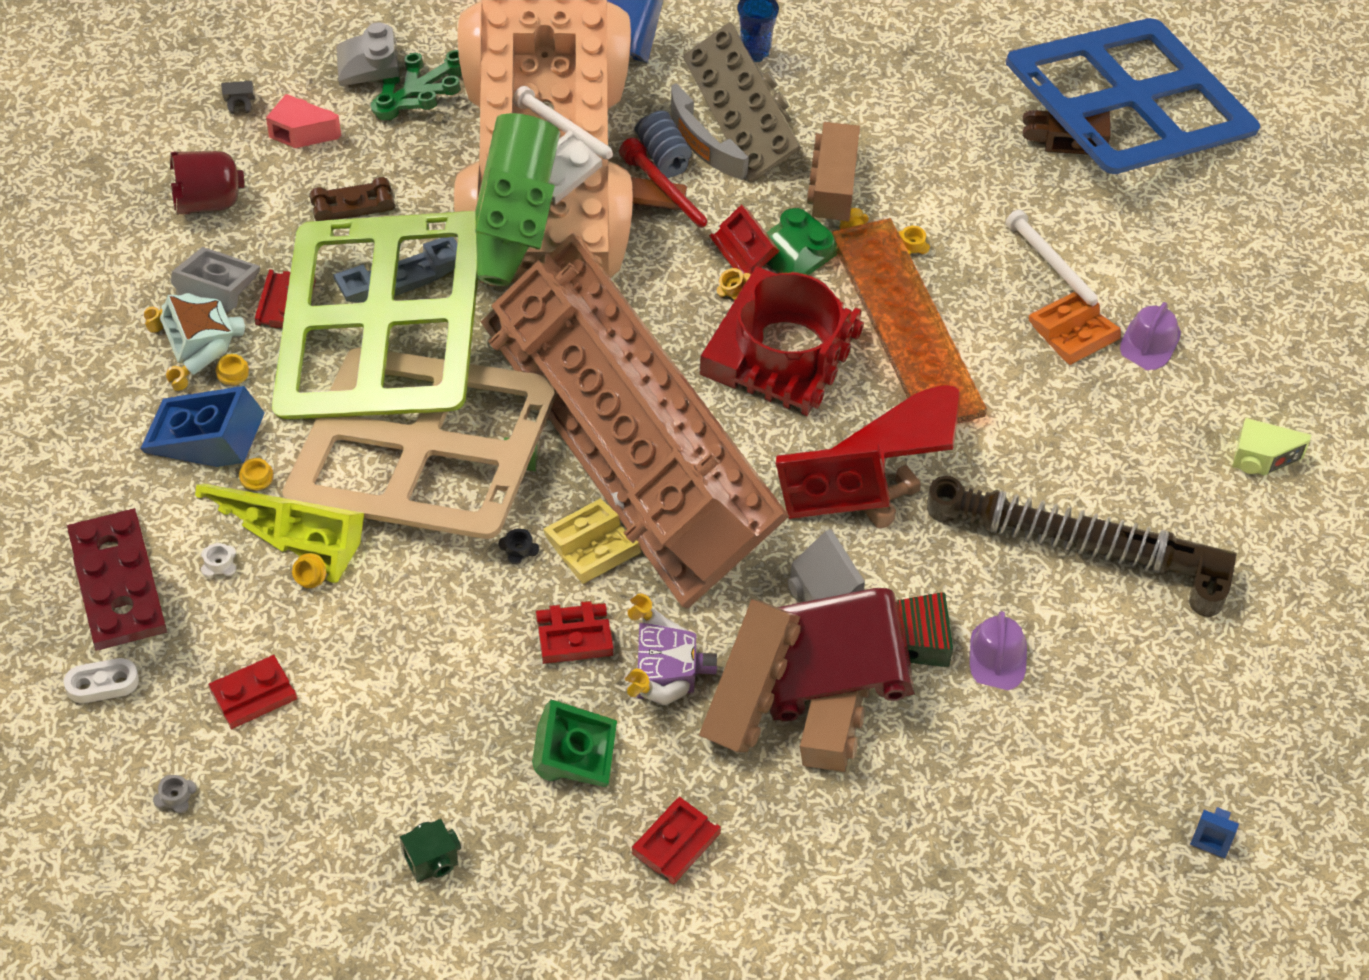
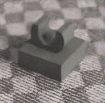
[221,81,255,114]

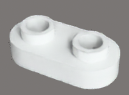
[64,658,139,703]

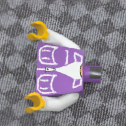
[625,593,717,705]

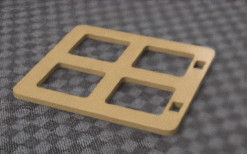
[282,347,558,539]

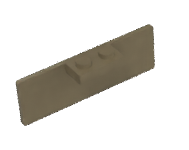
[683,22,801,182]

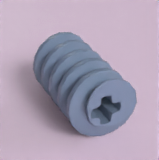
[634,110,692,178]

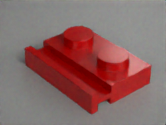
[709,204,780,274]
[254,269,316,329]
[208,654,297,730]
[632,796,721,885]

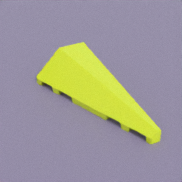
[195,483,364,583]

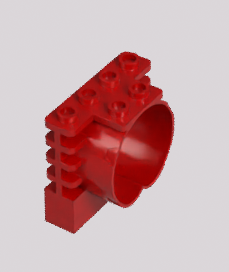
[699,266,864,416]

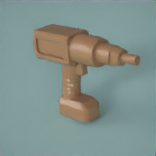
[863,464,921,528]

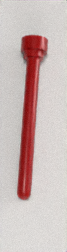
[619,138,708,228]

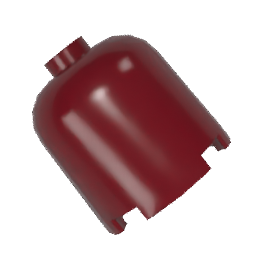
[170,151,245,215]

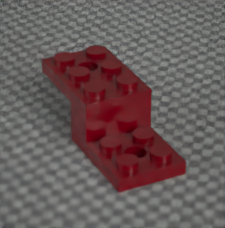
[67,508,168,651]

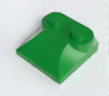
[766,208,839,275]
[532,699,617,787]

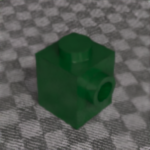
[400,818,461,883]

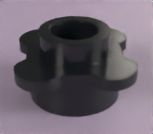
[498,528,539,565]

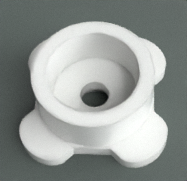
[201,543,236,577]

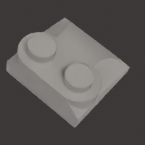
[336,22,399,86]
[171,247,260,313]

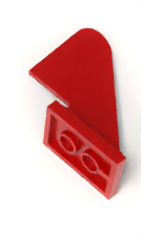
[775,385,961,519]

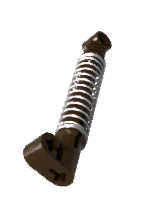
[927,476,1237,617]

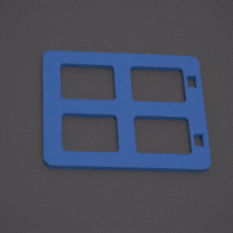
[1005,18,1260,174]

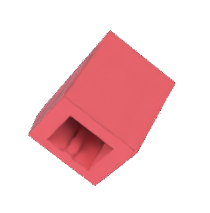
[266,94,341,148]

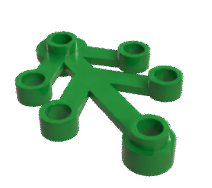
[370,50,462,121]

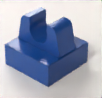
[1190,807,1239,859]

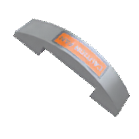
[671,83,749,180]

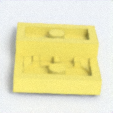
[543,498,641,584]

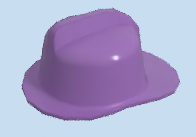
[1120,302,1181,370]
[969,611,1027,691]

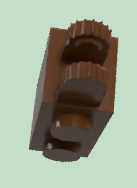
[1023,110,1111,155]

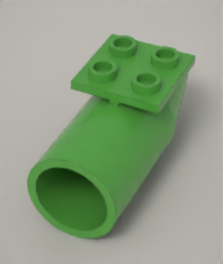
[475,113,560,286]

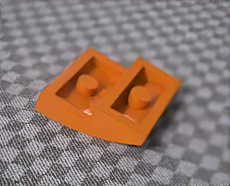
[1029,292,1121,365]

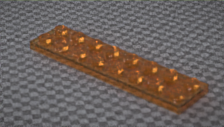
[832,218,987,424]

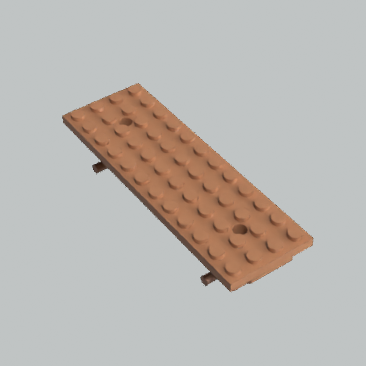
[480,233,789,609]

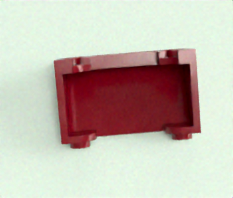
[769,588,915,722]

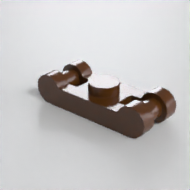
[309,177,395,221]

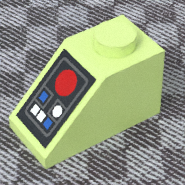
[1232,418,1311,475]

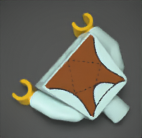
[144,293,245,391]

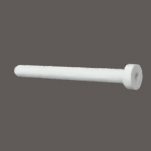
[513,86,613,159]
[1006,209,1098,306]

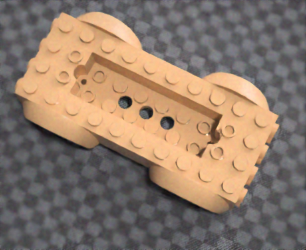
[454,0,633,286]

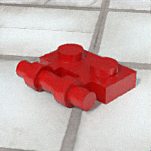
[535,601,613,664]

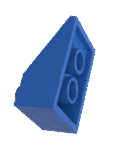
[140,386,265,467]

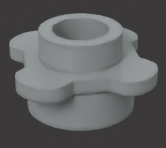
[153,775,196,813]

